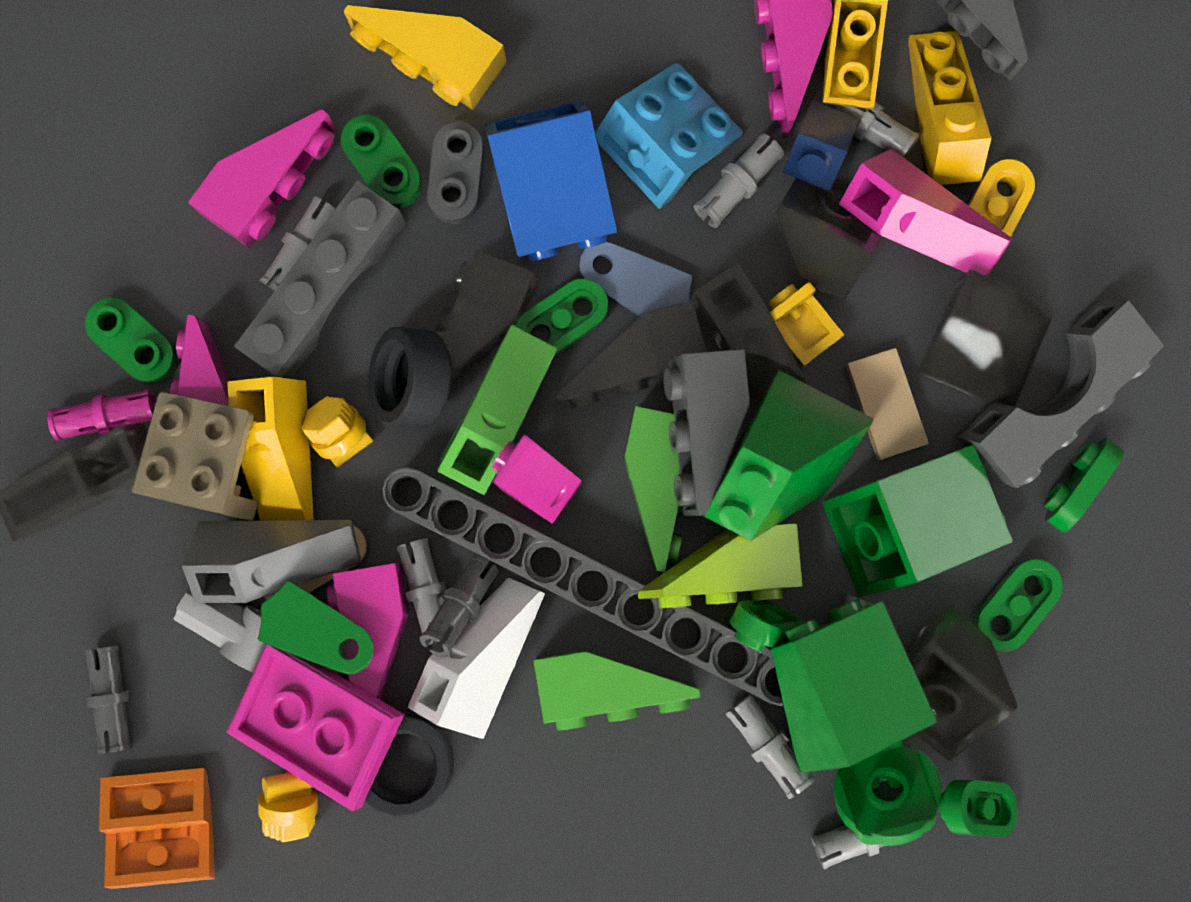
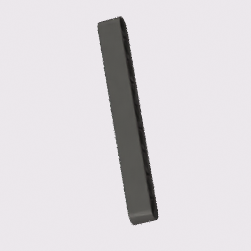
[382,467,784,706]

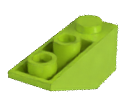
[638,524,802,608]

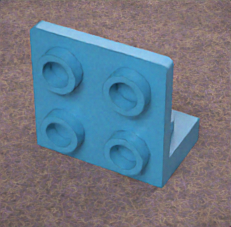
[595,63,743,209]

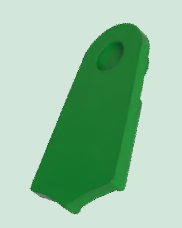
[258,581,375,674]

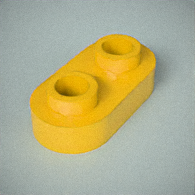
[968,159,1035,237]

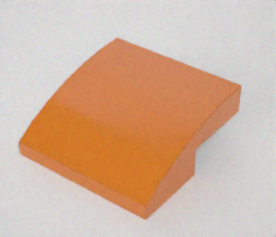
[99,768,215,889]

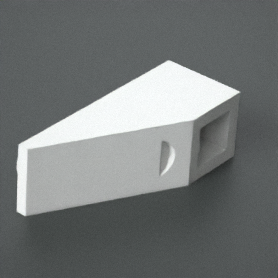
[408,577,545,739]

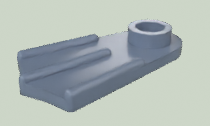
[579,242,692,332]

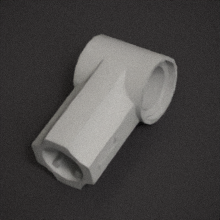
[174,589,266,672]

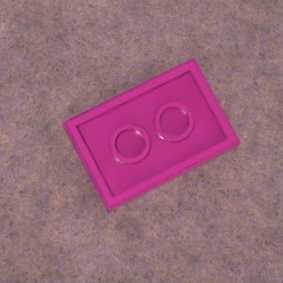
[227,644,405,812]

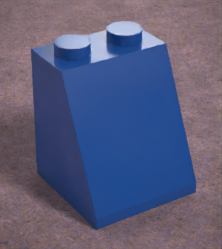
[485,100,617,260]

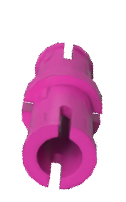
[47,388,157,441]

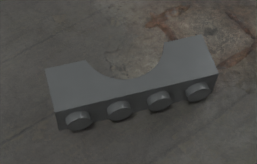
[234,180,406,379]
[958,299,1164,488]

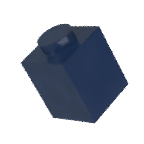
[782,100,859,191]

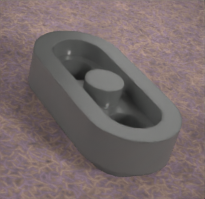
[427,122,484,225]

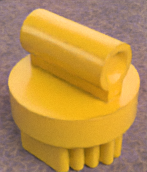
[301,396,374,468]
[258,772,318,842]

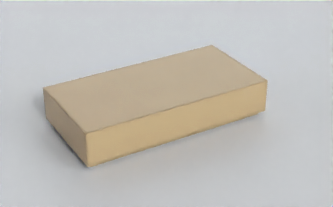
[845,348,929,461]

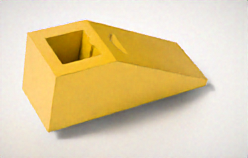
[823,0,888,109]
[344,5,507,110]
[908,31,991,185]
[227,377,314,521]

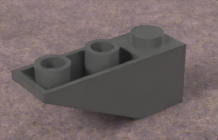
[935,0,1029,81]
[664,350,750,516]
[182,520,361,603]

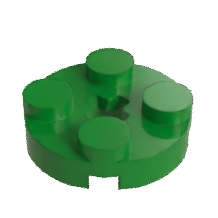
[834,741,942,846]

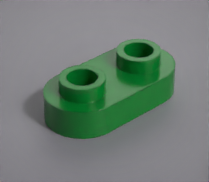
[341,115,422,209]
[516,279,608,358]
[85,298,178,384]
[1043,438,1125,533]
[973,559,1063,652]
[729,600,804,651]
[939,779,1017,837]

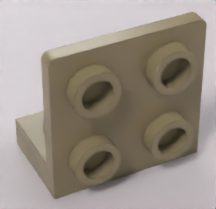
[132,392,258,521]

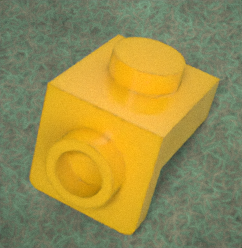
[764,282,844,369]

